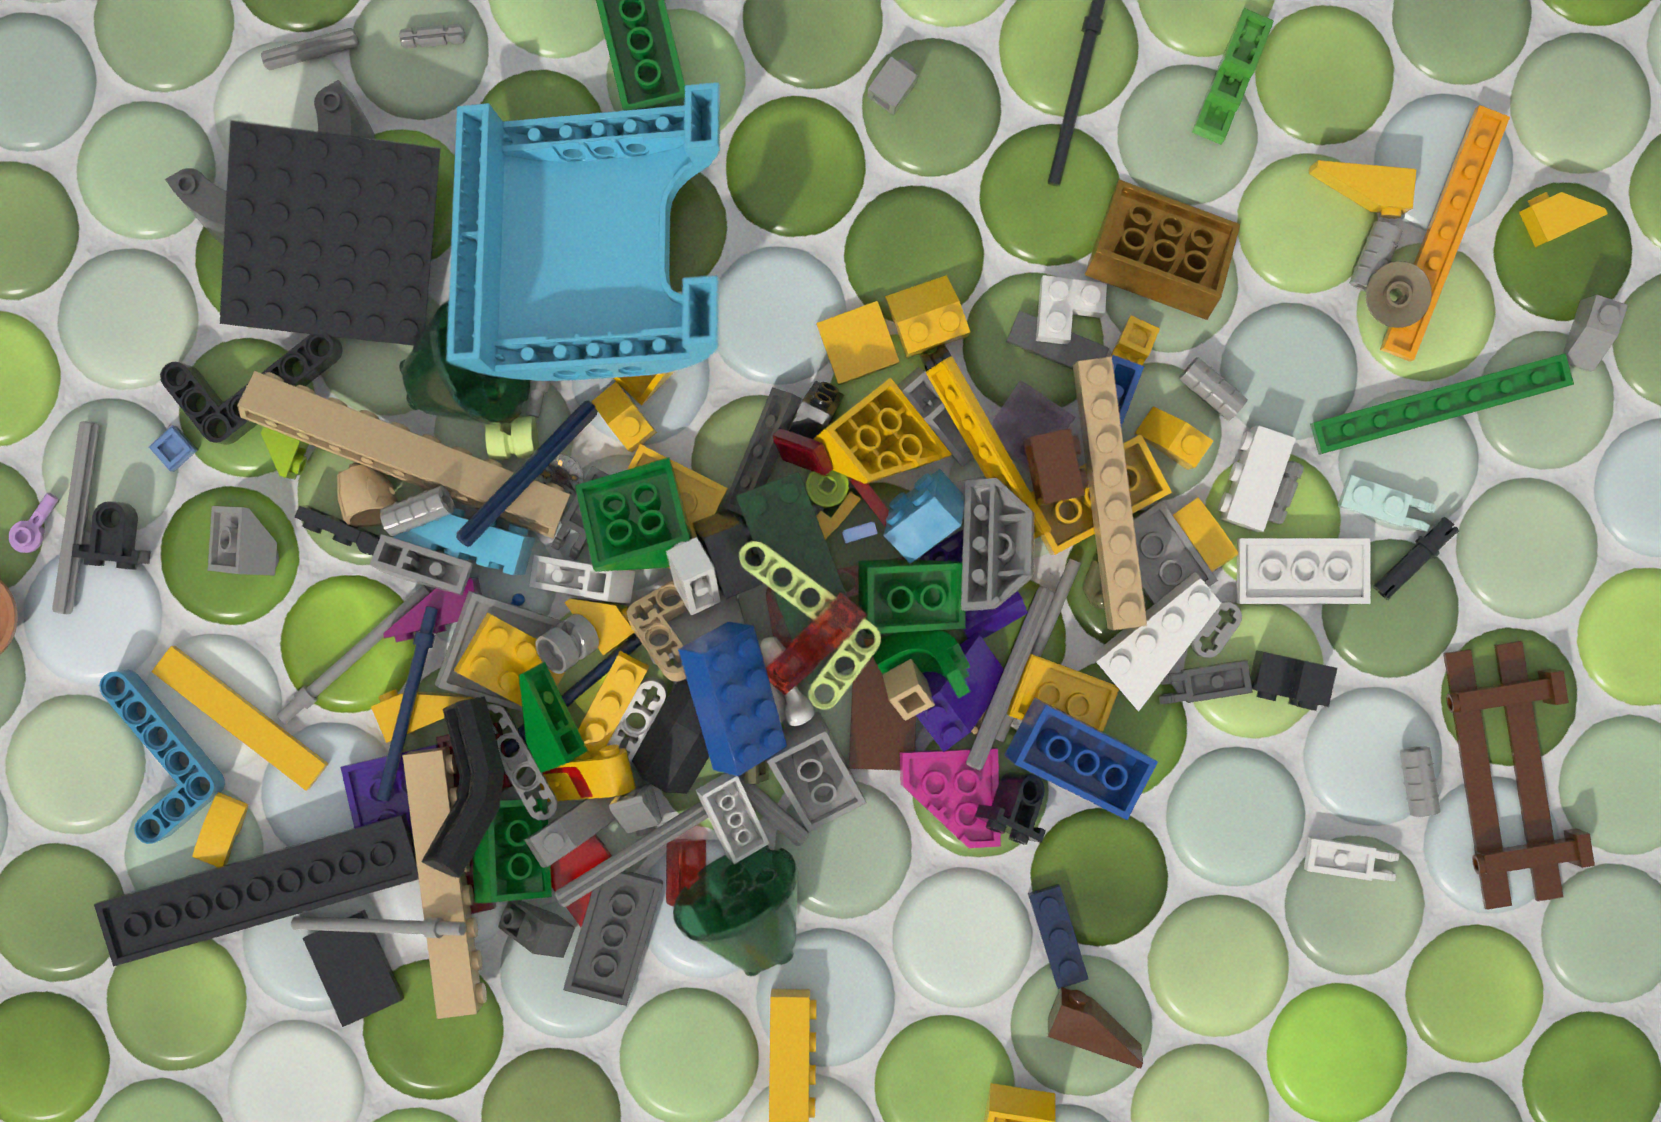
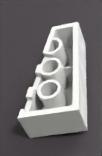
[1093,572,1221,712]

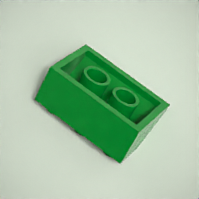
[472,798,552,903]

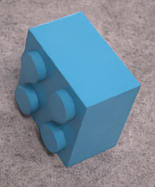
[883,469,965,563]

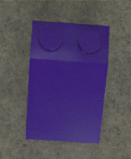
[916,632,1004,752]

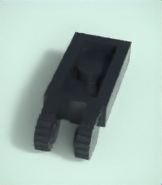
[294,505,380,556]

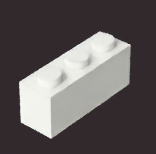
[1218,425,1296,532]

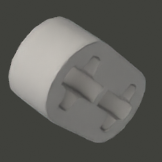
[1191,602,1242,658]

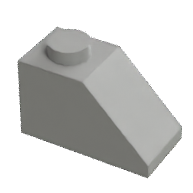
[1563,295,1628,372]

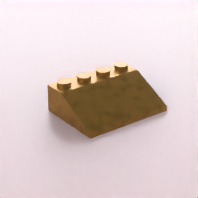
[1085,180,1240,320]

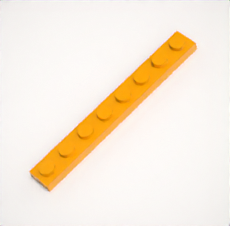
[1380,105,1510,361]

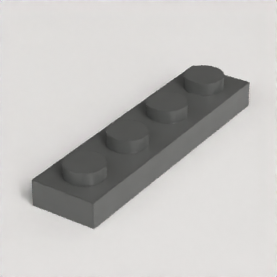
[723,387,802,516]

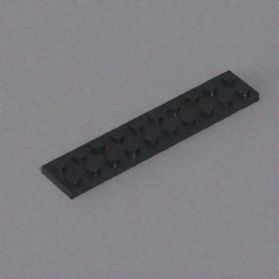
[94,813,419,967]

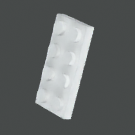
[1237,538,1371,604]

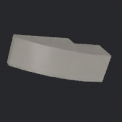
[897,367,974,467]

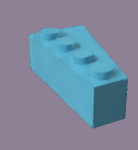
[393,508,535,575]

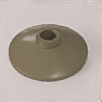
[1366,261,1432,328]

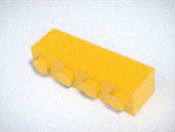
[769,989,816,1122]

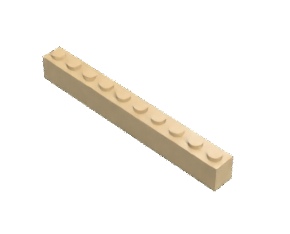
[238,371,570,539]

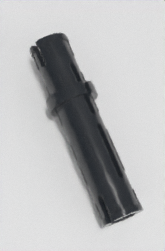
[1373,517,1459,600]

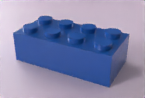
[678,621,787,776]
[1004,697,1158,820]

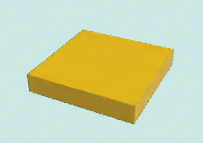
[816,301,900,385]

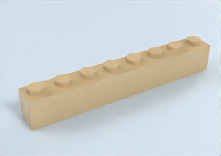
[1073,357,1147,630]
[403,747,487,1019]

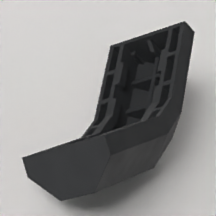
[631,678,709,794]
[421,696,504,878]

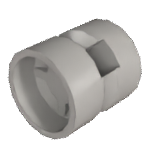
[535,614,599,674]

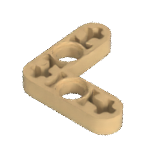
[627,580,688,681]

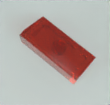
[666,839,706,908]

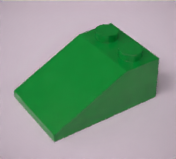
[858,559,965,634]

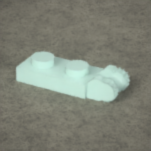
[1338,475,1436,532]

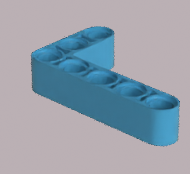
[99,670,225,844]

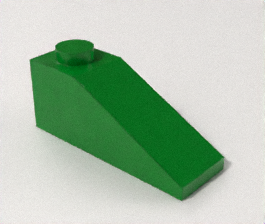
[519,662,588,773]

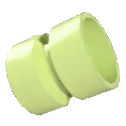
[485,416,539,461]

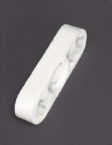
[607,677,667,762]

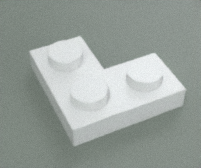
[1036,275,1107,345]

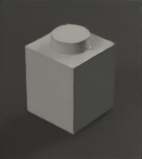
[867,57,918,115]

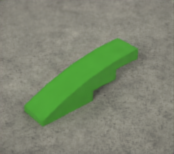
[1192,8,1274,145]

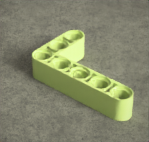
[739,541,881,709]

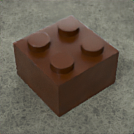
[1023,428,1088,506]

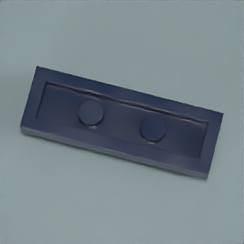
[1028,884,1089,989]

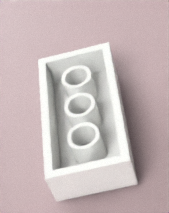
[696,773,769,864]

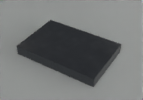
[302,909,404,1027]

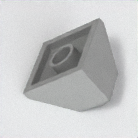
[207,506,279,576]

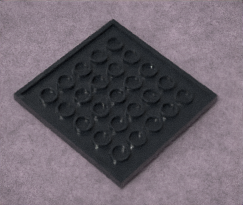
[219,120,441,347]

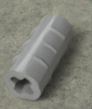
[1349,221,1403,292]
[1178,357,1248,421]
[380,485,454,536]
[1400,746,1441,817]

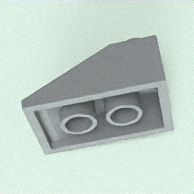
[766,711,866,832]

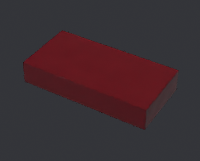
[772,428,834,476]

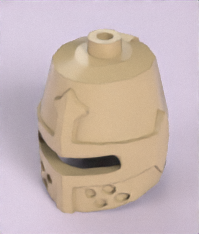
[337,462,397,527]

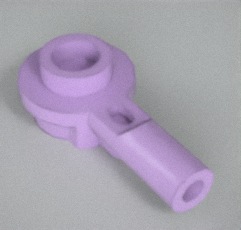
[9,492,59,553]

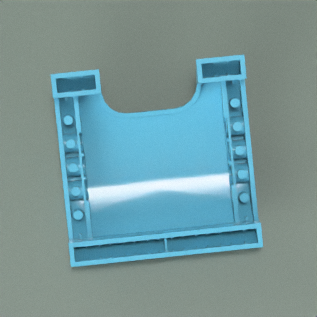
[447,82,720,381]

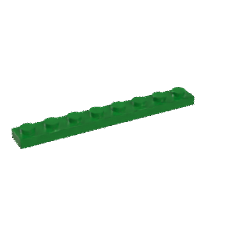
[1310,353,1574,455]

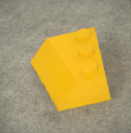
[813,377,952,484]

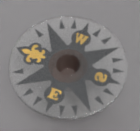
[538,453,584,498]

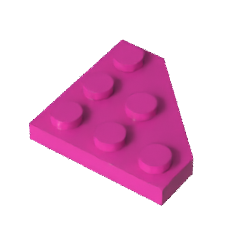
[900,747,1001,848]

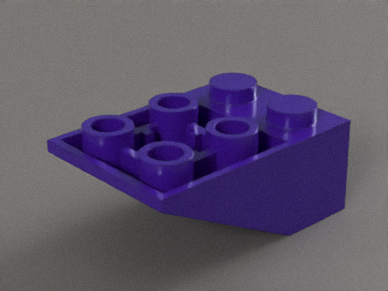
[919,529,1028,639]

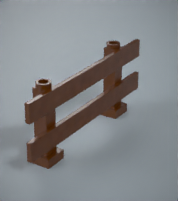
[1443,641,1595,910]

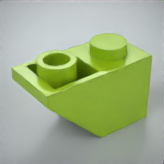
[261,426,309,480]

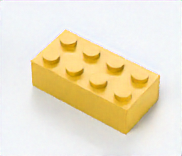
[1030,434,1172,555]

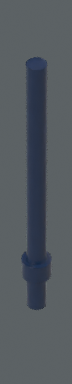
[377,606,439,801]
[505,634,642,757]

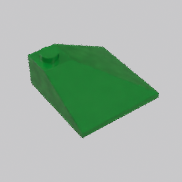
[575,457,693,572]

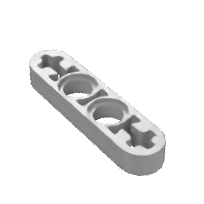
[488,704,558,820]

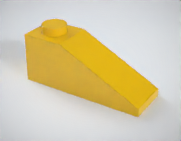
[1309,160,1416,219]
[371,689,473,743]

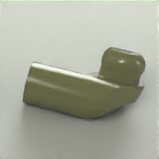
[1083,560,1105,609]

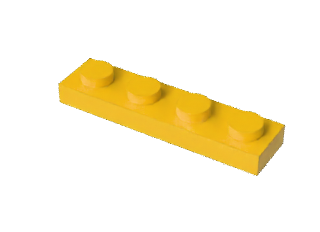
[574,651,649,760]

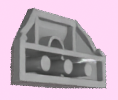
[961,478,1034,611]

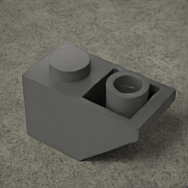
[498,900,575,958]

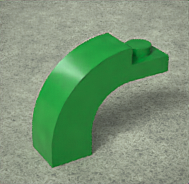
[868,630,970,698]

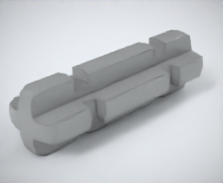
[399,24,465,49]
[1268,461,1304,524]

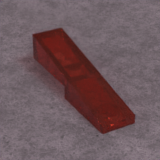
[765,592,867,695]

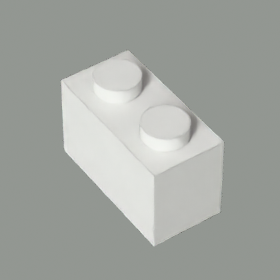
[666,537,721,615]

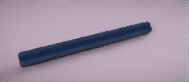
[456,400,598,547]

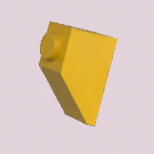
[1519,192,1608,247]
[591,381,657,452]
[1134,406,1213,470]
[564,598,635,655]

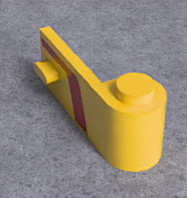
[540,744,636,802]

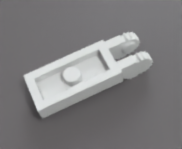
[1304,837,1399,881]

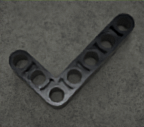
[160,333,343,445]

